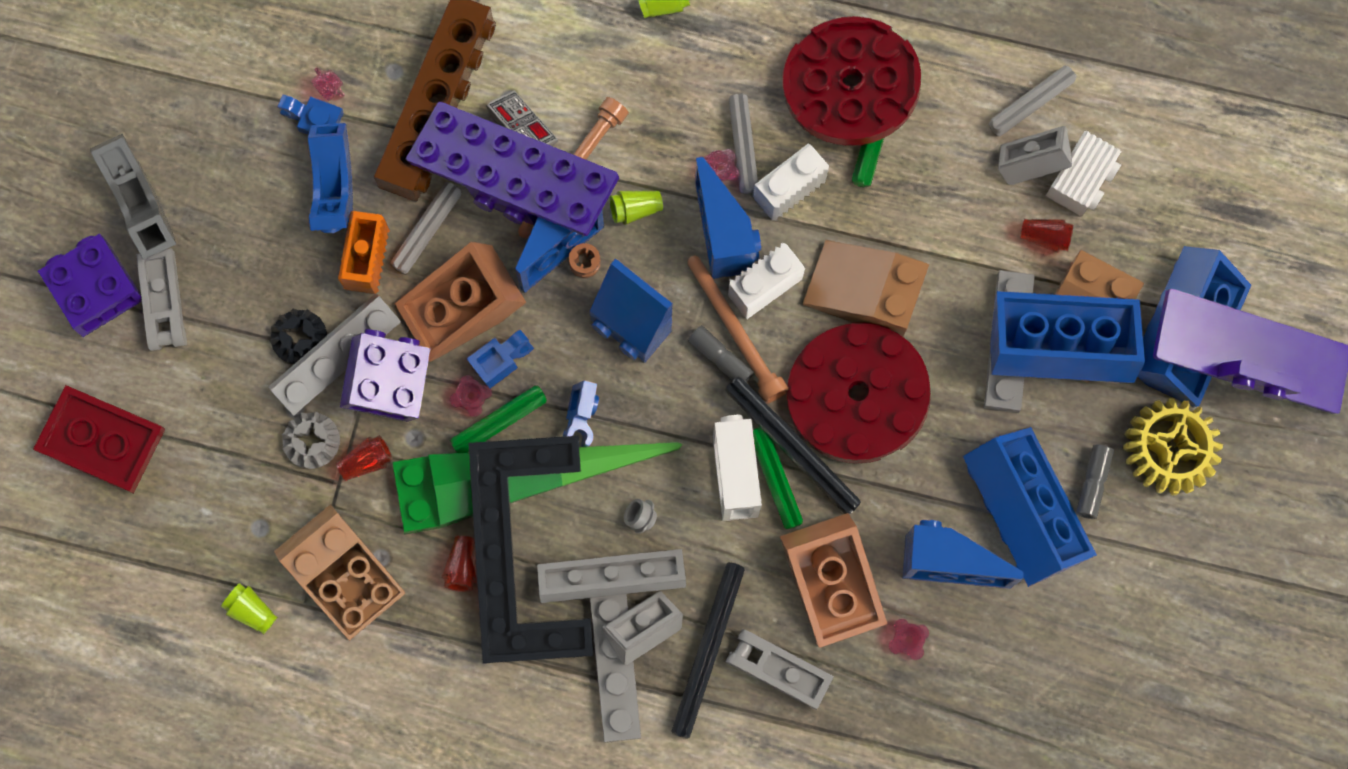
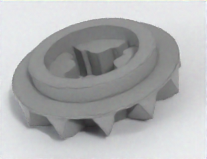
[282,412,340,469]

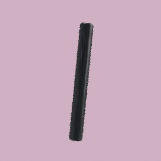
[725,377,861,515]
[671,562,745,739]

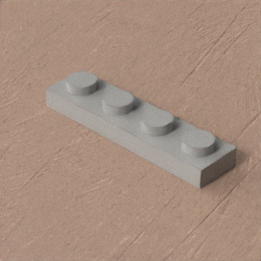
[983,270,1035,413]
[268,293,401,416]
[537,549,686,603]
[590,594,641,743]

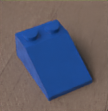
[695,157,761,279]
[515,209,604,293]
[590,259,673,363]
[902,520,1024,589]

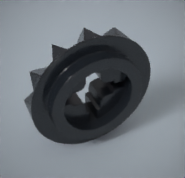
[270,308,327,364]

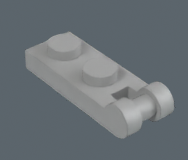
[136,248,187,351]
[725,629,834,710]

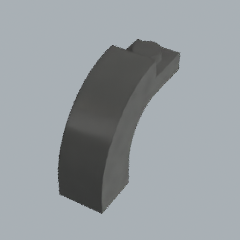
[90,133,176,260]

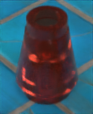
[1020,219,1074,253]
[336,435,393,481]
[441,536,477,592]

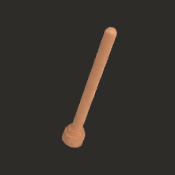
[518,97,629,238]
[688,255,789,404]

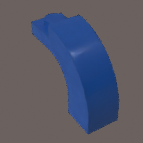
[308,123,353,233]

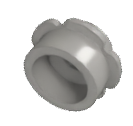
[624,499,657,534]

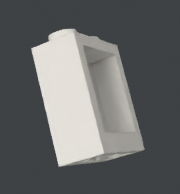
[713,415,762,521]

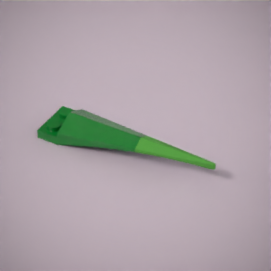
[392,442,683,535]

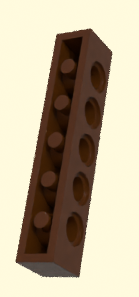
[374,0,496,202]

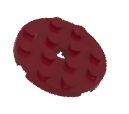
[783,16,921,146]
[787,323,931,464]

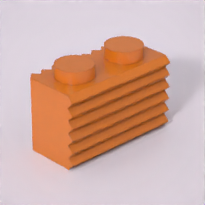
[338,211,390,294]

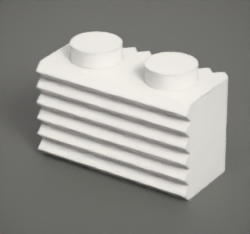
[1046,131,1121,217]
[753,143,829,221]
[728,243,805,319]

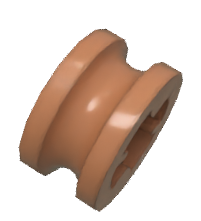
[569,243,601,278]

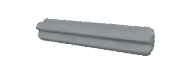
[989,65,1077,136]
[729,94,758,194]
[391,182,461,274]

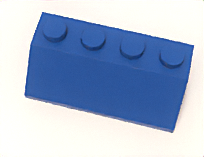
[1137,246,1252,407]
[990,291,1145,383]
[963,427,1097,587]

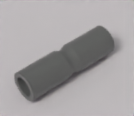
[688,325,754,383]
[1076,444,1114,519]

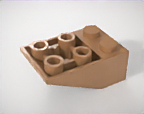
[274,504,405,641]

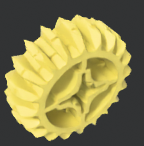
[1123,399,1223,496]

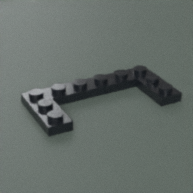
[469,435,593,664]

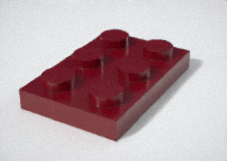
[33,385,165,494]

